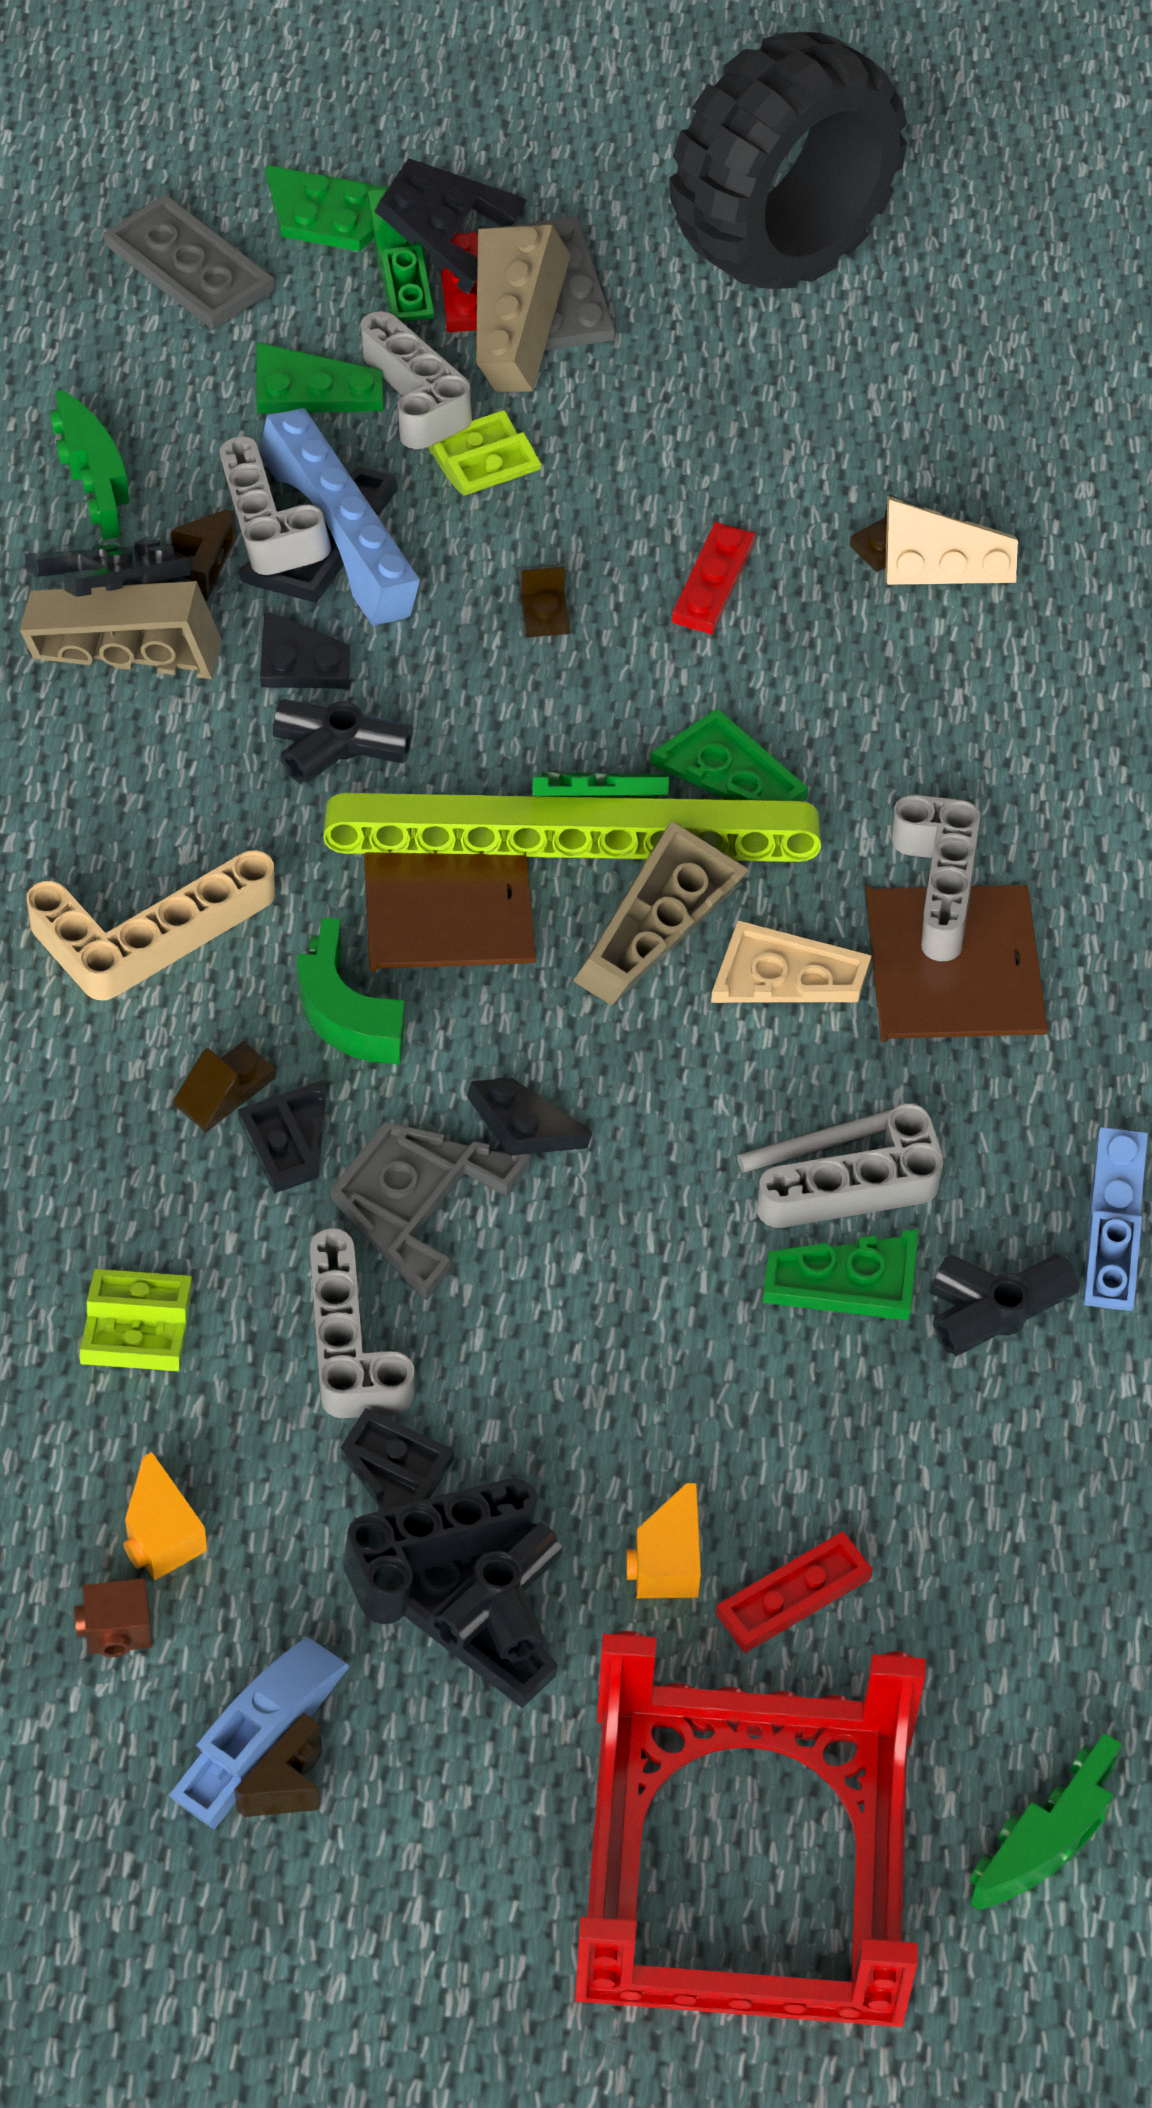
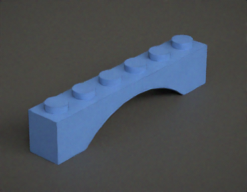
[259,408,420,626]

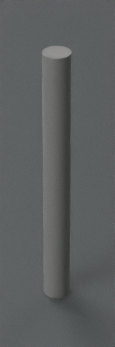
[737,1103,917,1173]

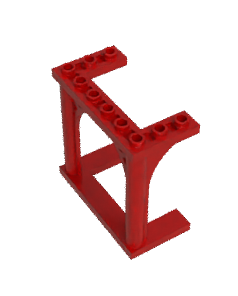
[575,1630,926,2027]

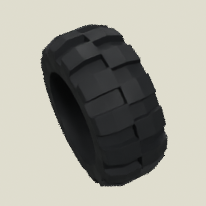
[669,32,907,289]

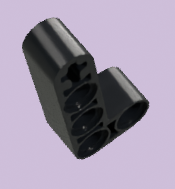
[343,1478,538,1624]

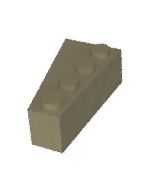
[476,225,571,392]
[20,581,222,679]
[573,821,749,1006]

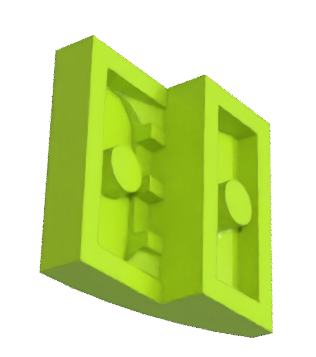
[428,410,542,496]
[80,1269,192,1371]

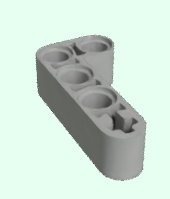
[361,311,472,449]
[220,436,331,575]
[892,795,980,961]
[757,1104,943,1228]
[310,1228,415,1418]

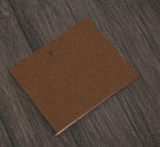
[364,849,536,972]
[865,885,1048,1042]

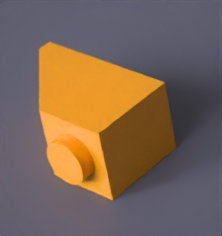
[123,1452,207,1581]
[626,1483,701,1598]

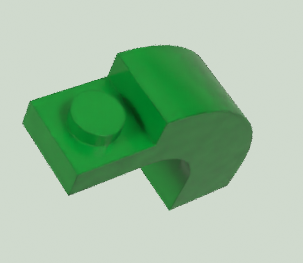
[297,917,405,1065]

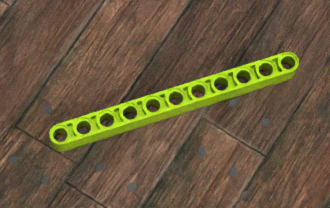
[323,793,821,862]

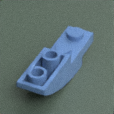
[1084,1127,1148,1311]
[169,1637,349,1830]

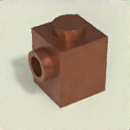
[74,1578,152,1657]

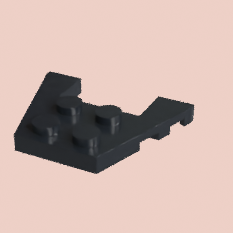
[375,158,527,294]
[25,540,191,597]

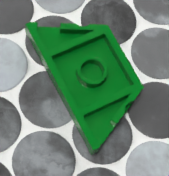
[265,165,389,251]

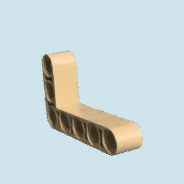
[27,850,275,1000]

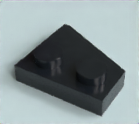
[260,612,351,689]

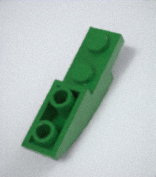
[367,189,434,322]
[49,390,129,540]
[969,1733,1122,1910]

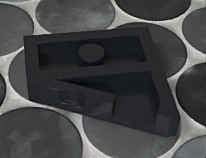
[466,1078,593,1155]
[238,1080,327,1194]
[340,1408,454,1510]

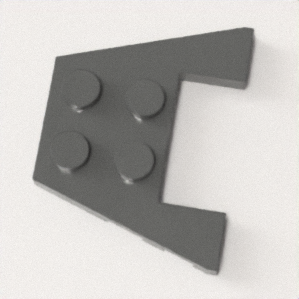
[331,1122,531,1300]

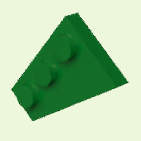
[257,342,383,413]
[650,708,808,802]
[532,772,669,799]
[762,1229,918,1321]

